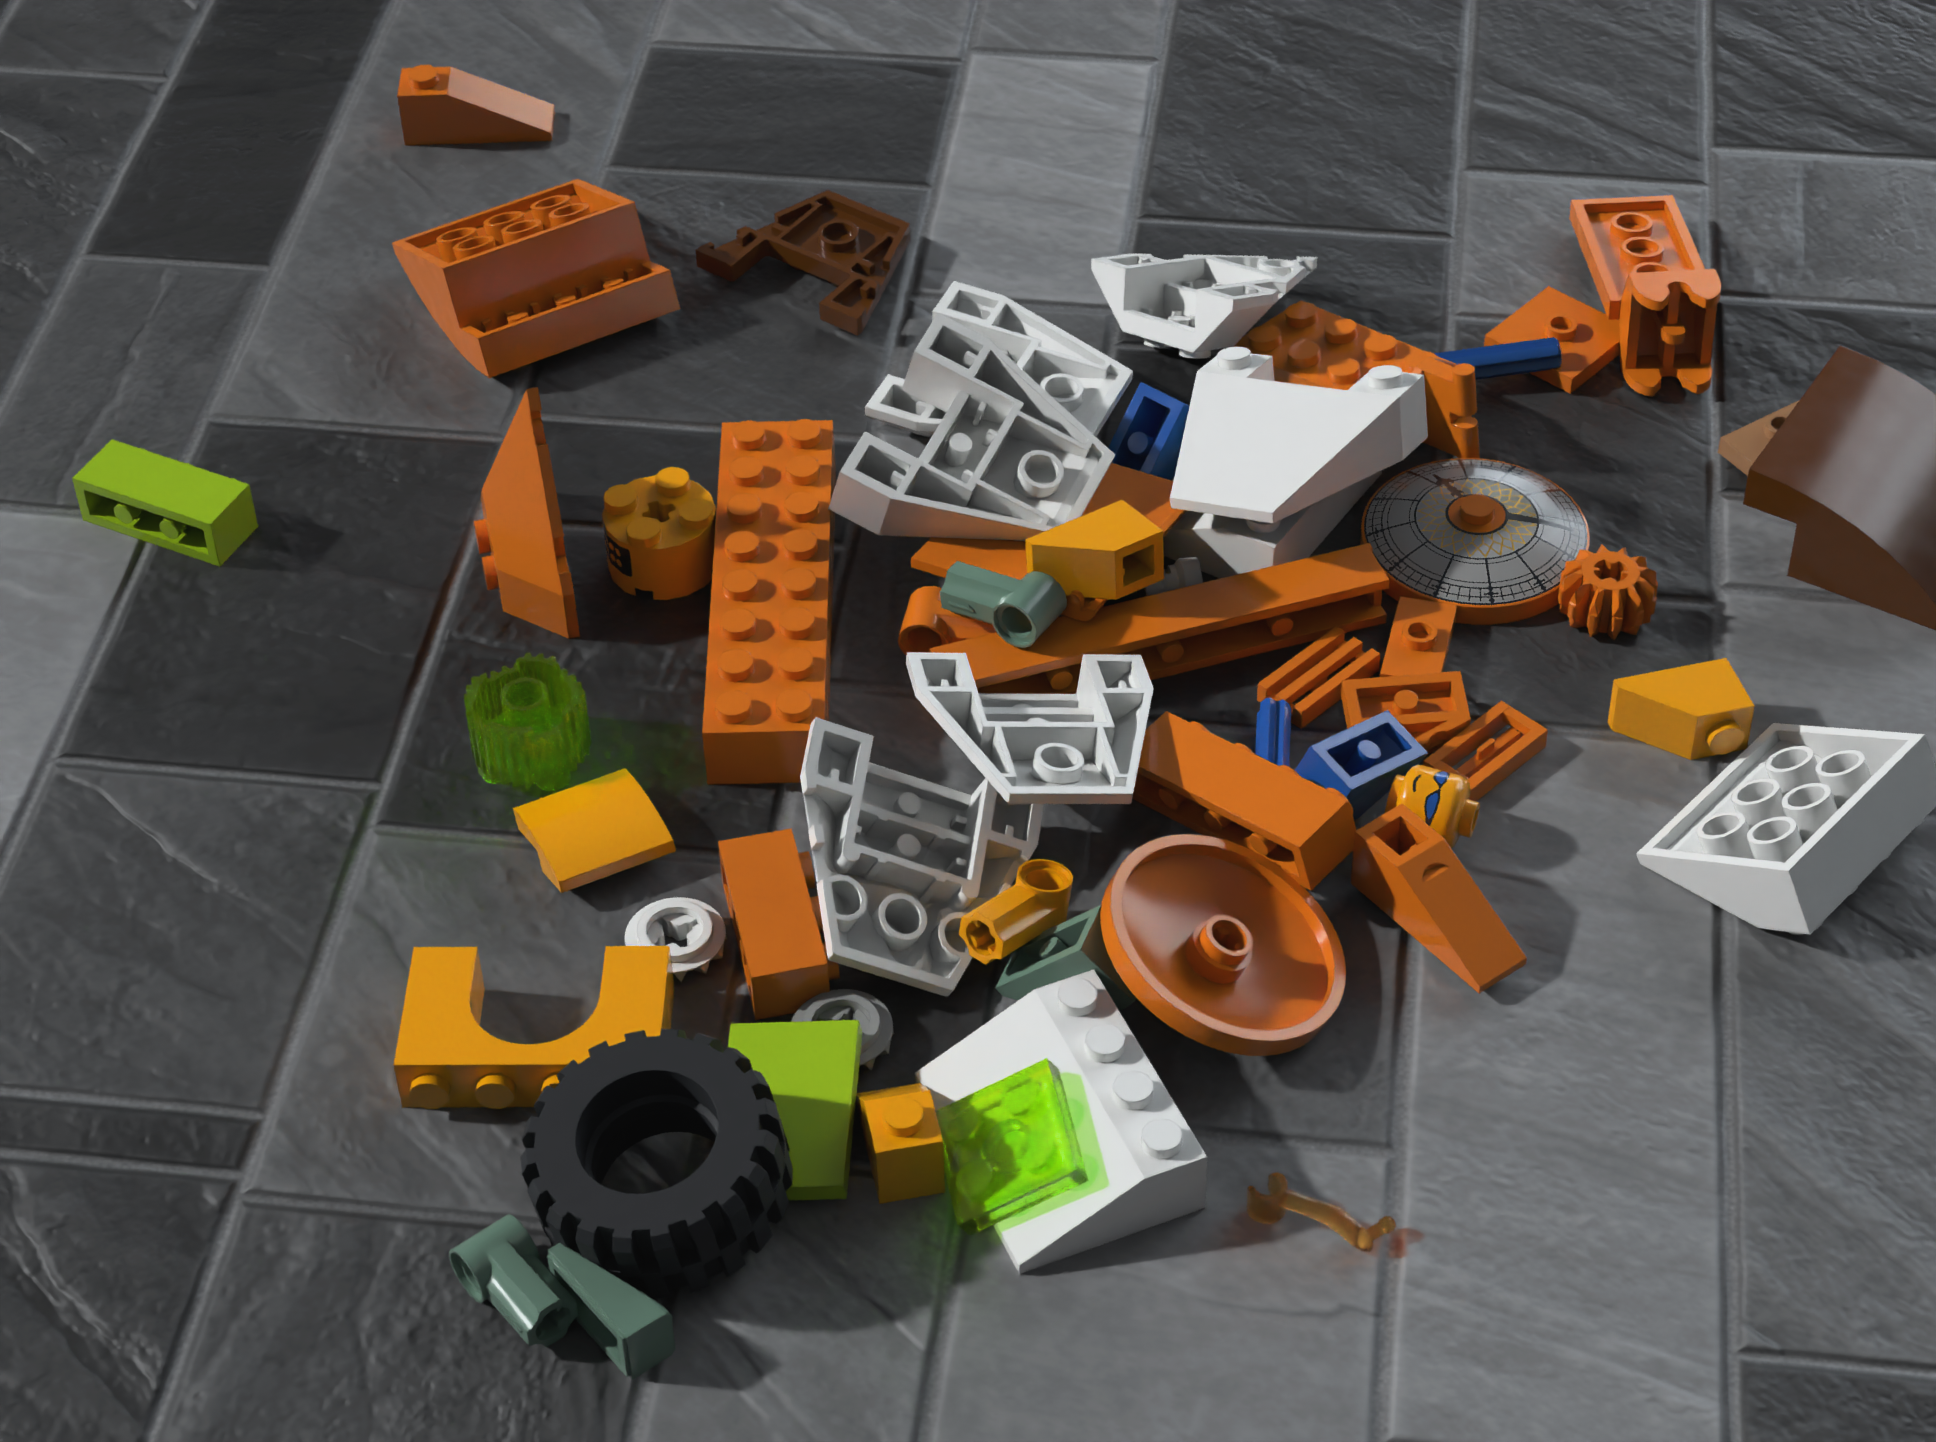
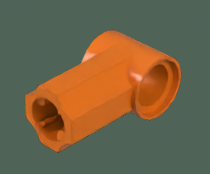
[898,586,996,655]

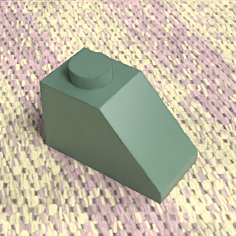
[995,905,1137,1010]

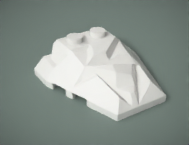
[800,717,1044,997]

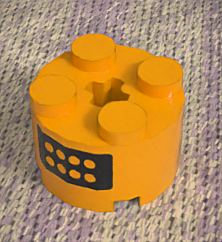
[602,467,716,600]

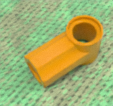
[959,859,1073,965]

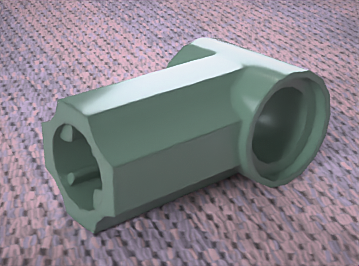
[940,561,1067,648]
[449,1214,578,1347]

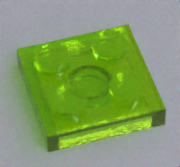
[936,1058,1088,1236]

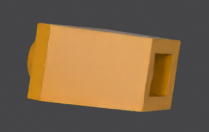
[1025,499,1164,600]

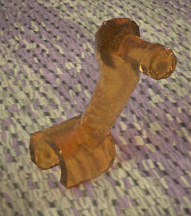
[1247,1172,1396,1252]

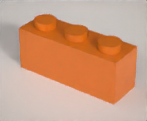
[718,828,840,1020]

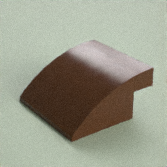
[1743,345,1936,630]

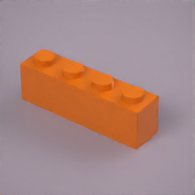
[1132,711,1356,891]

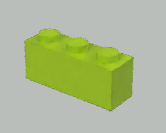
[72,439,258,567]

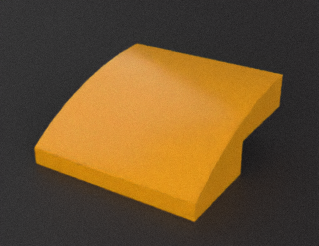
[513,768,676,893]

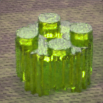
[464,653,592,791]

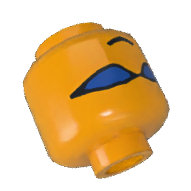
[1385,765,1480,848]

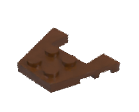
[695,190,911,336]

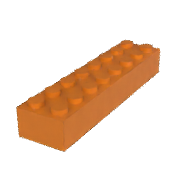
[702,419,836,785]

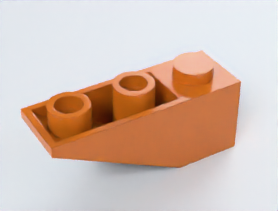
[1351,803,1527,994]

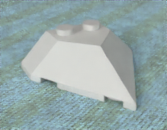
[1091,254,1317,359]

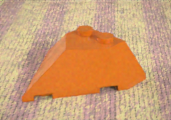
[473,387,580,639]

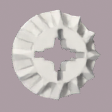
[625,897,727,982]

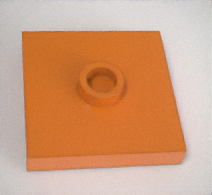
[1484,286,1620,394]

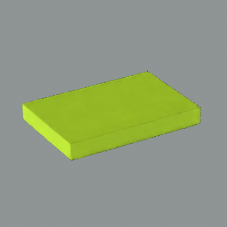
[728,1020,862,1200]

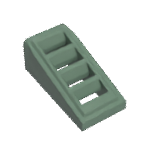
[547,1242,675,1380]

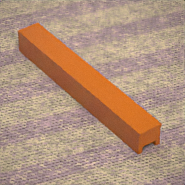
[930,543,1389,694]

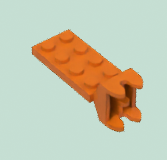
[1570,195,1721,396]

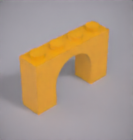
[394,946,675,1109]

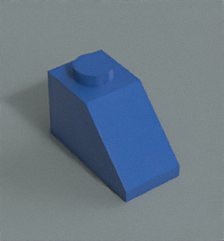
[1108,382,1190,480]
[1295,710,1428,820]

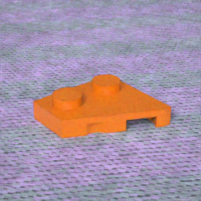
[1341,671,1471,755]

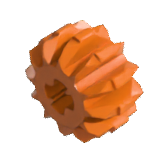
[1558,544,1658,640]

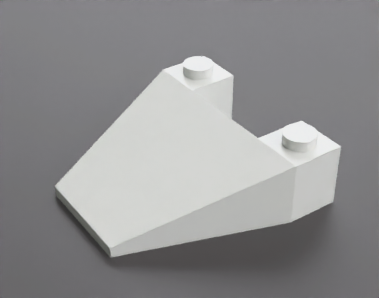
[828,313,1115,541]
[1170,347,1428,523]

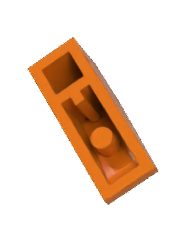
[397,65,555,145]

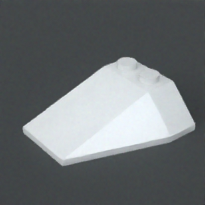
[865,281,1133,438]
[906,652,1154,804]

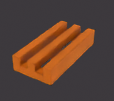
[1257,626,1381,729]
[1423,700,1548,801]

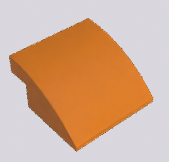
[392,179,680,378]

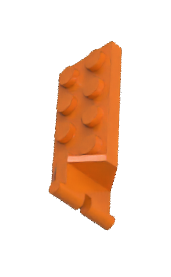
[1228,300,1480,459]

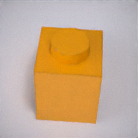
[1607,658,1755,760]
[856,1083,945,1204]

